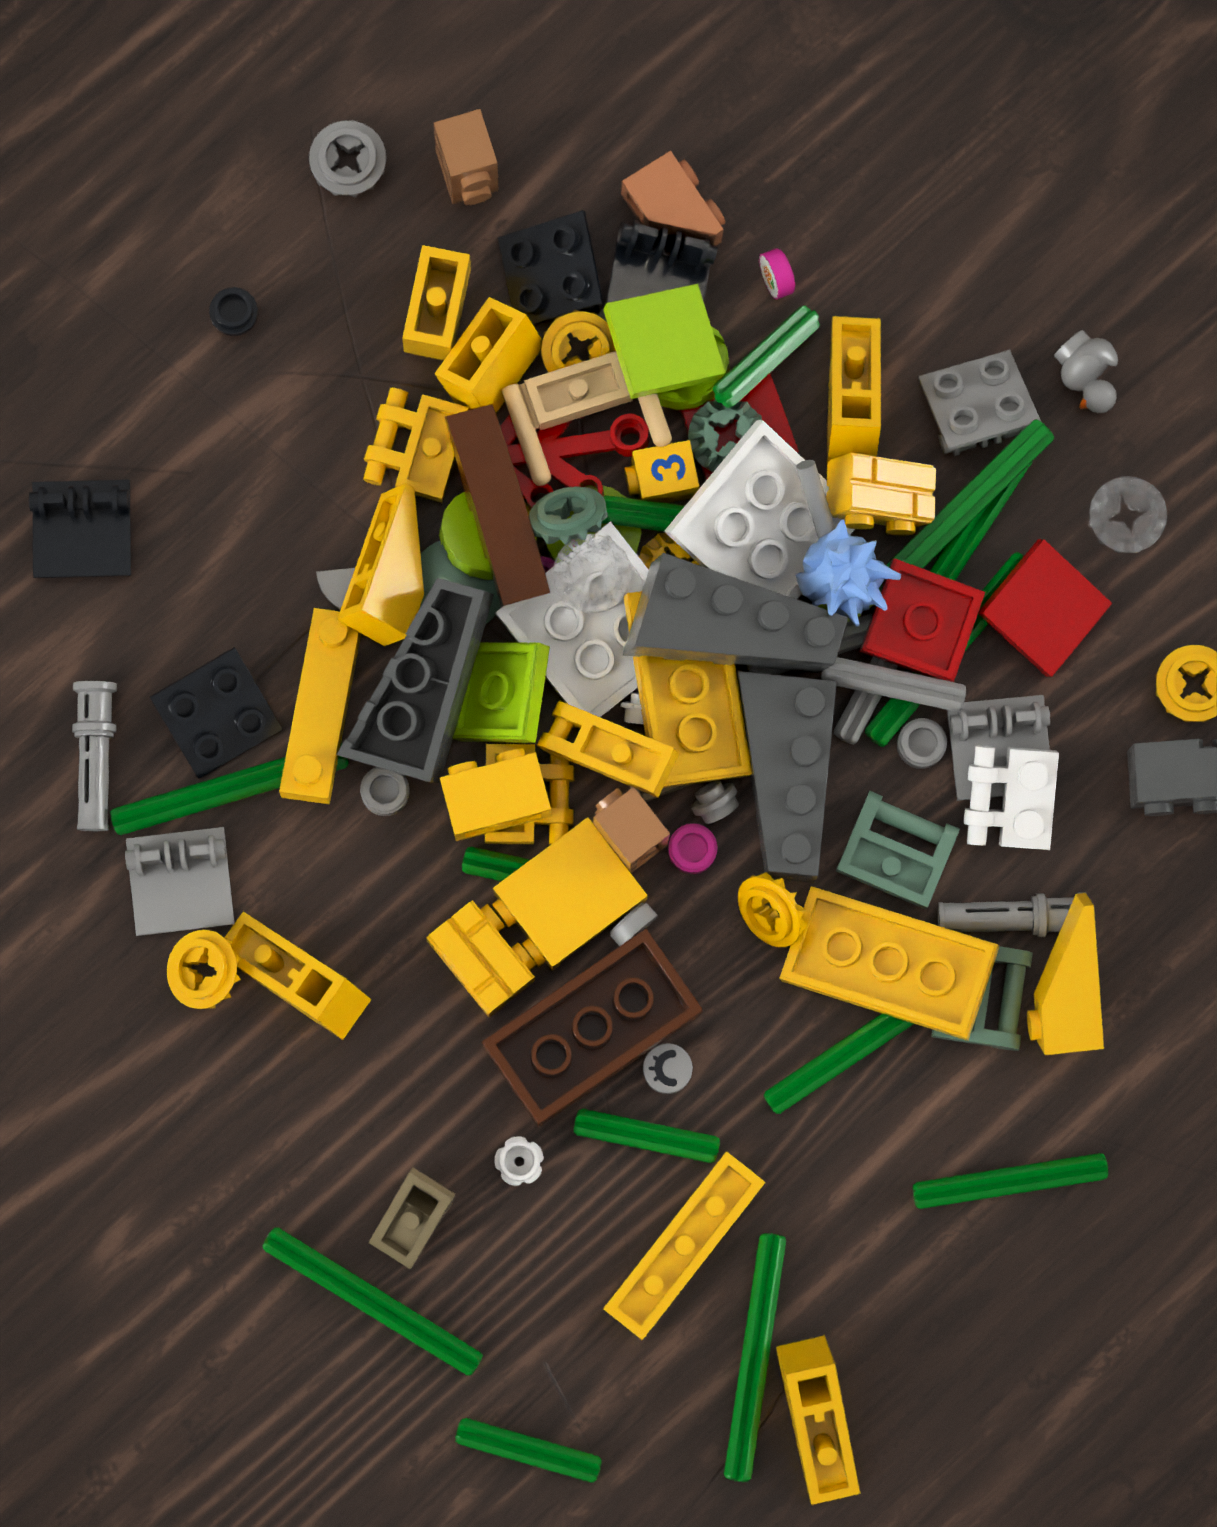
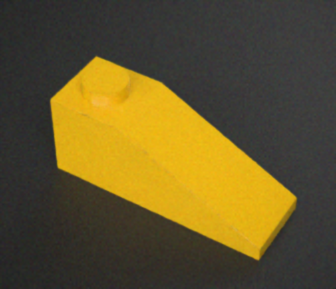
[827,316,881,463]
[337,483,424,646]
[1027,893,1104,1055]
[224,912,372,1040]
[776,1335,860,1505]

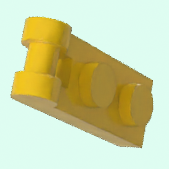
[537,701,679,798]

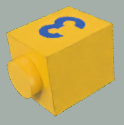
[624,440,699,503]

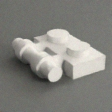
[964,745,1059,850]

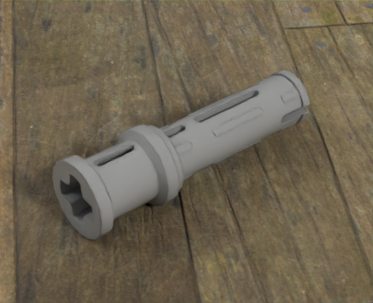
[72,681,117,831]
[937,892,1087,937]

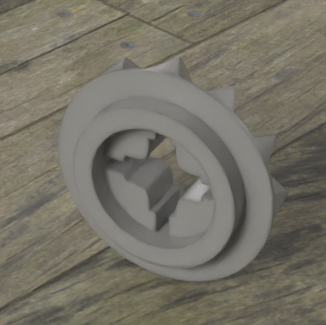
[309,120,386,198]

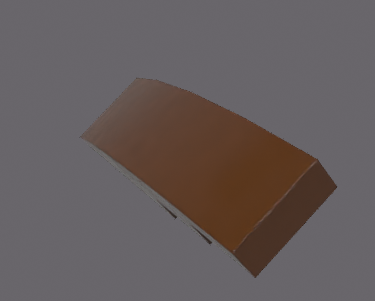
[445,404,550,606]

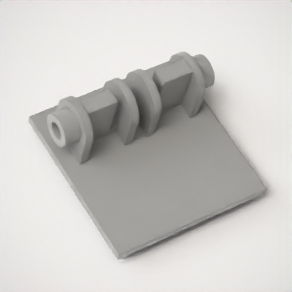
[918,350,1041,456]
[947,695,1050,801]
[125,827,235,936]

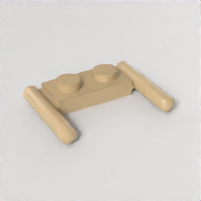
[502,351,672,486]

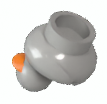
[1054,330,1118,413]

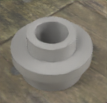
[691,780,739,824]

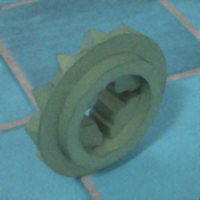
[688,400,762,472]
[529,487,608,545]

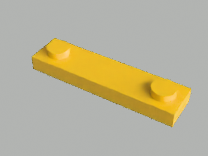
[279,608,361,804]
[603,1151,766,1340]

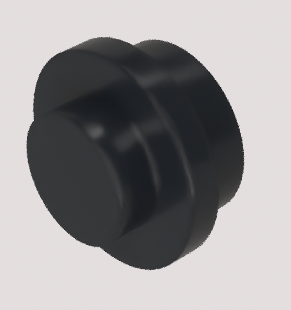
[209,287,258,336]

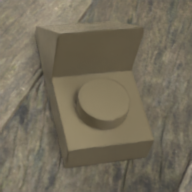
[368,1168,455,1269]

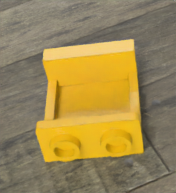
[491,817,648,971]

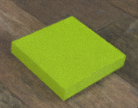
[603,284,726,399]
[453,643,550,743]

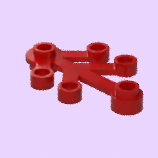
[500,414,650,511]

